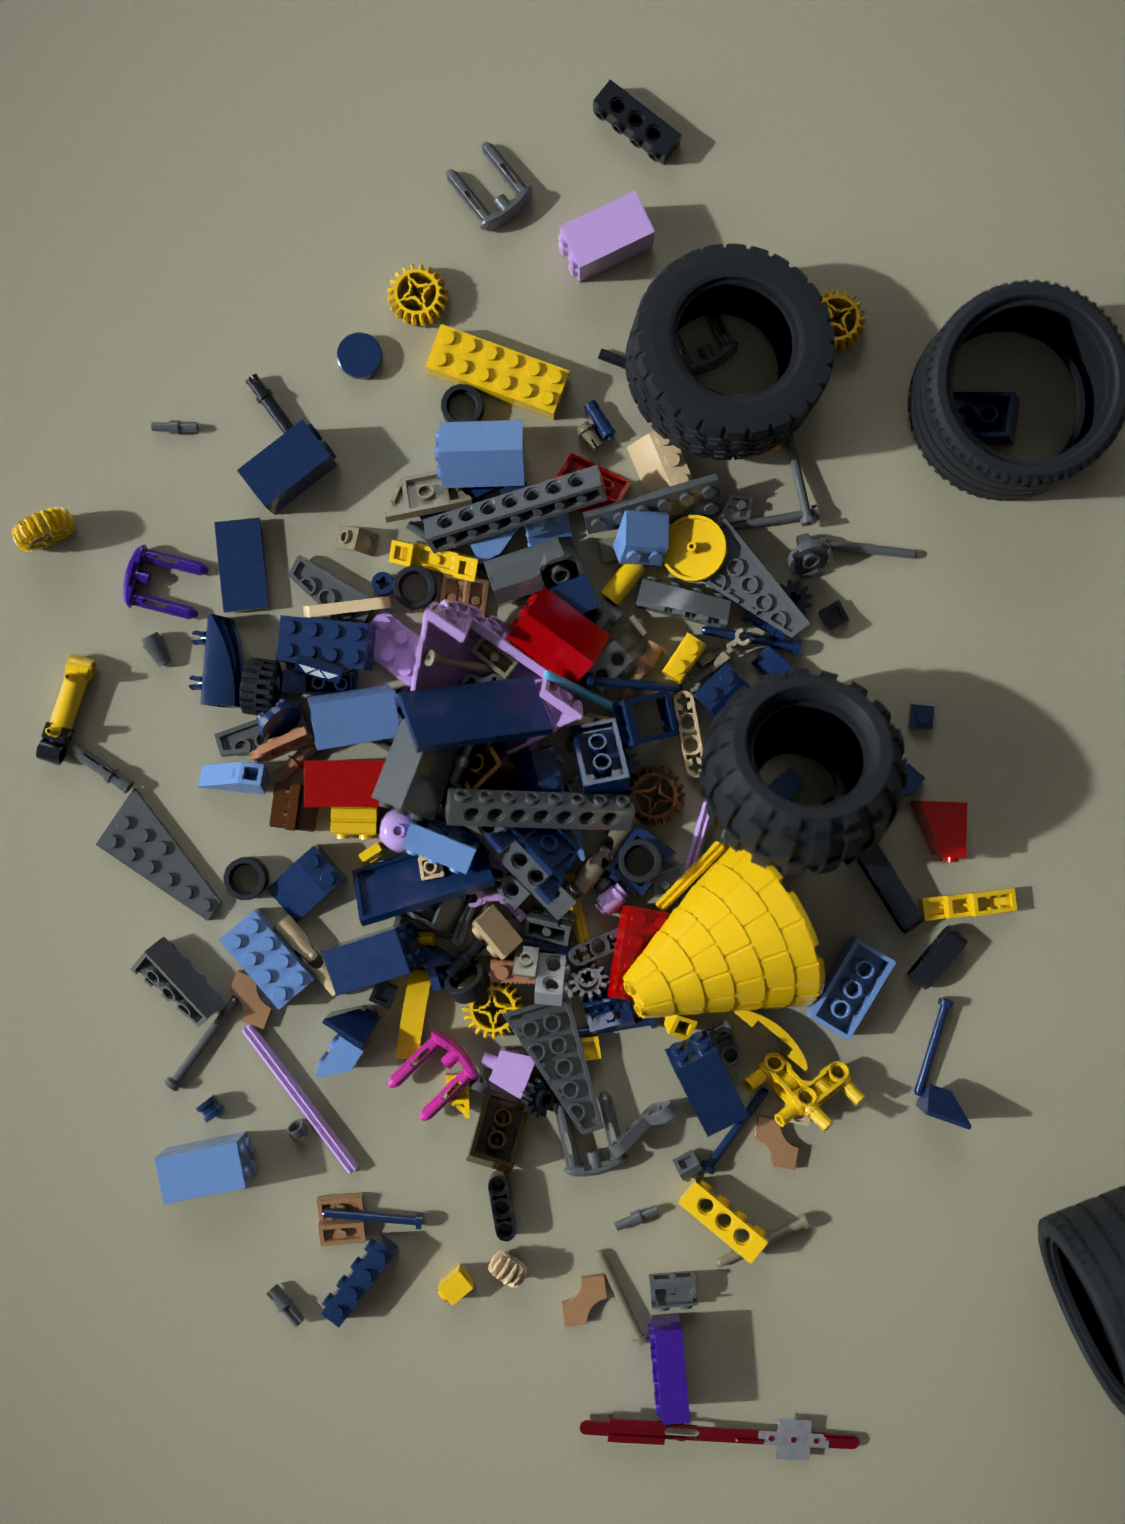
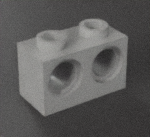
[583,640,634,693]
[534,952,570,1006]

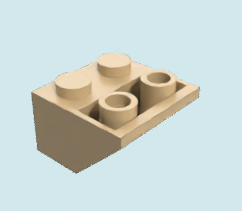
[472,904,523,960]

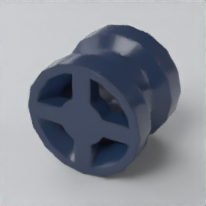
[371,572,394,596]
[196,1094,225,1123]

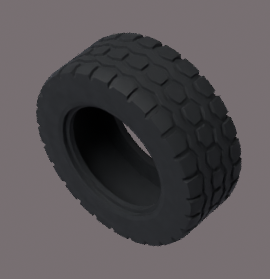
[625,243,835,460]

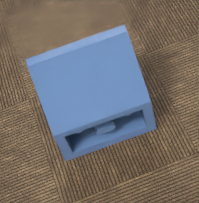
[315,1034,369,1078]

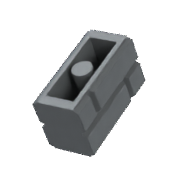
[523,905,576,946]

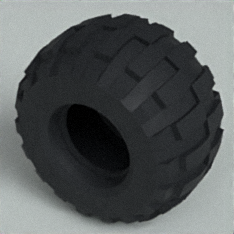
[699,668,907,876]

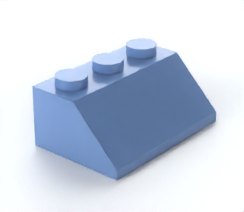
[401,818,481,874]

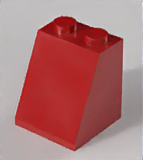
[911,801,968,862]

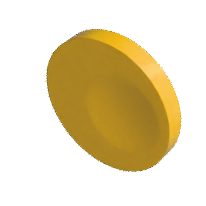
[663,515,727,582]

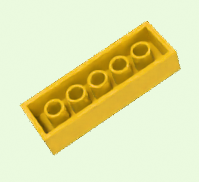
[425,324,570,420]

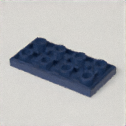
[214,517,270,613]

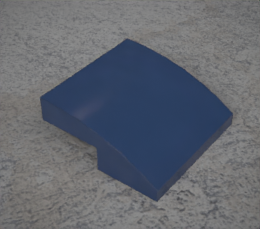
[582,981,635,1036]

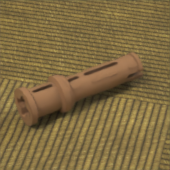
[617,640,665,702]

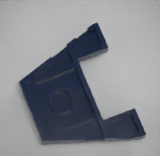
[486,827,580,905]

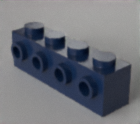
[321,1233,398,1328]

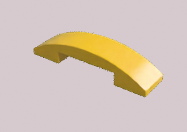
[389,539,479,582]
[396,969,431,1061]
[734,1010,808,1071]

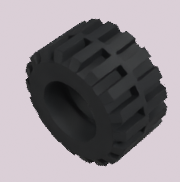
[240,657,282,716]

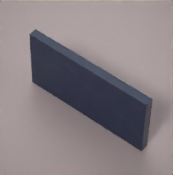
[398,676,553,753]
[352,843,495,927]

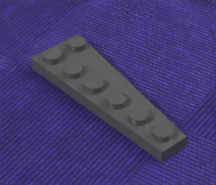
[583,473,722,534]

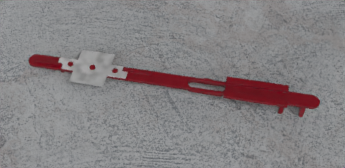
[579,1414,859,1460]

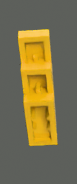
[919,888,1018,921]

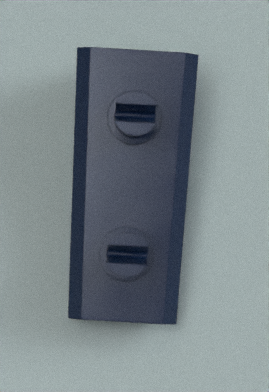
[189,613,244,708]

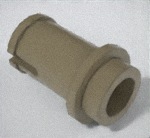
[577,421,604,452]

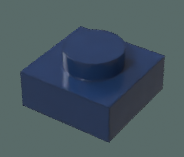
[908,704,935,729]

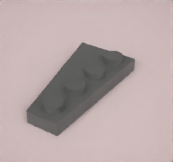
[288,555,373,624]
[214,704,315,757]

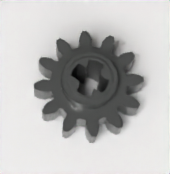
[568,961,609,1002]

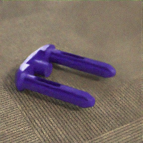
[123,544,209,619]

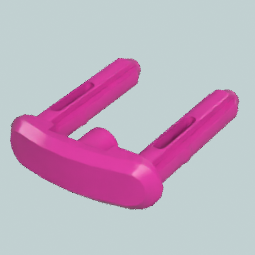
[388,1031,478,1121]

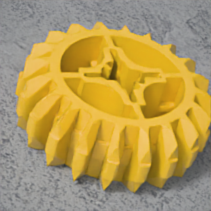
[387,264,448,327]
[821,289,866,352]
[11,507,76,552]
[462,982,524,1039]

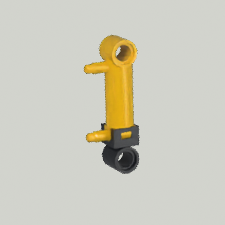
[36,653,96,766]

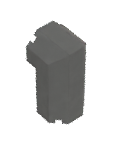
[484,536,584,607]

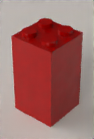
[506,587,610,683]
[304,760,386,807]

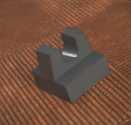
[673,1149,703,1182]

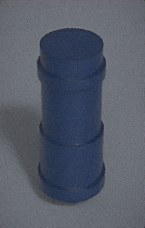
[584,400,616,442]

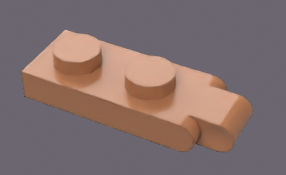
[249,726,313,763]

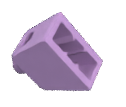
[480,1047,534,1099]

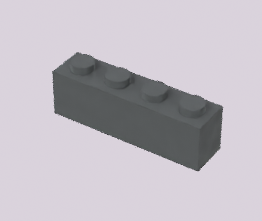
[635,576,731,629]
[130,936,226,1027]

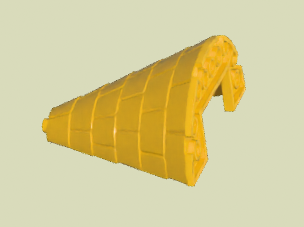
[623,843,825,1019]

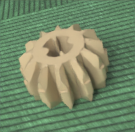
[488,1250,528,1288]

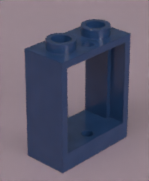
[612,690,680,748]
[606,825,677,897]

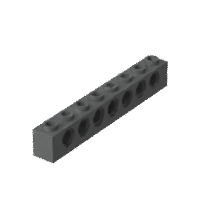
[424,465,607,554]
[441,769,581,920]
[445,788,635,831]

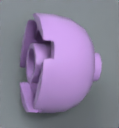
[378,809,413,853]

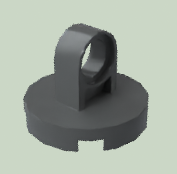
[787,533,834,578]

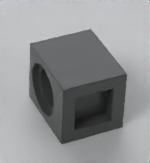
[496,872,531,909]

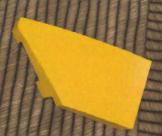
[446,1073,470,1119]

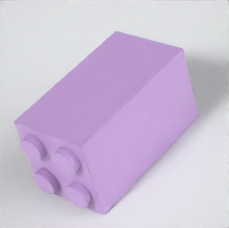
[558,191,655,283]

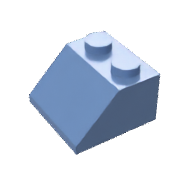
[613,510,669,566]

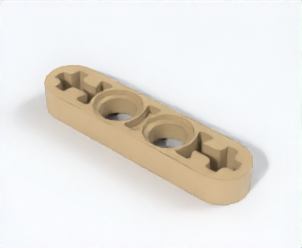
[303,596,391,618]
[673,690,703,778]

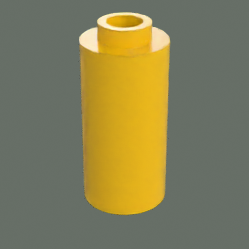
[600,564,646,606]

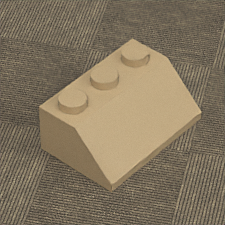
[627,431,693,493]

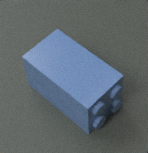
[435,420,525,488]
[307,684,402,750]
[155,1132,257,1204]

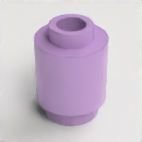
[595,882,629,916]

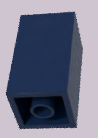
[237,419,337,514]
[321,920,426,996]
[665,1029,749,1137]

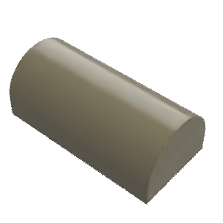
[470,636,520,679]

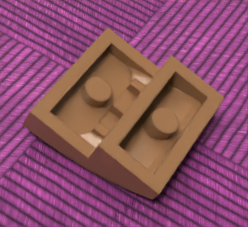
[438,573,490,617]
[317,1193,366,1246]

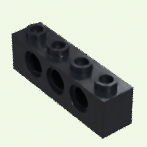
[593,79,682,165]

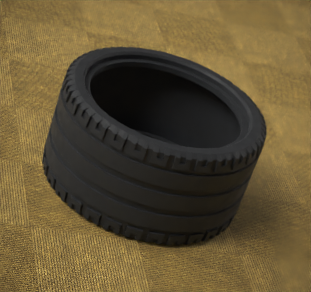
[908,280,1125,501]
[1038,1185,1125,1416]

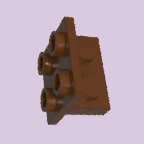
[269,782,318,832]

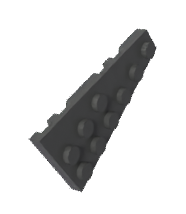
[702,518,810,639]
[95,788,222,921]
[501,994,604,1135]

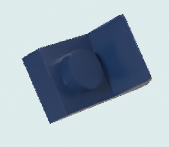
[422,945,457,992]

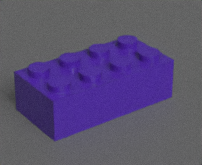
[648,1313,690,1425]

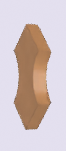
[229,970,273,1029]
[754,1115,799,1170]
[562,1273,607,1327]

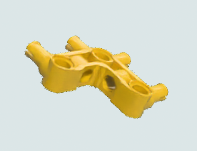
[743,1053,866,1132]

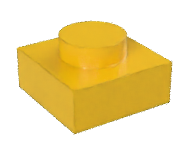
[358,842,385,863]
[580,1035,602,1061]

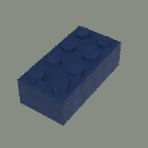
[276,615,376,671]

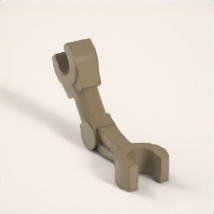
[695,626,754,669]
[683,645,738,693]

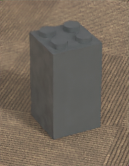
[371,719,462,822]

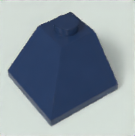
[322,1005,381,1048]

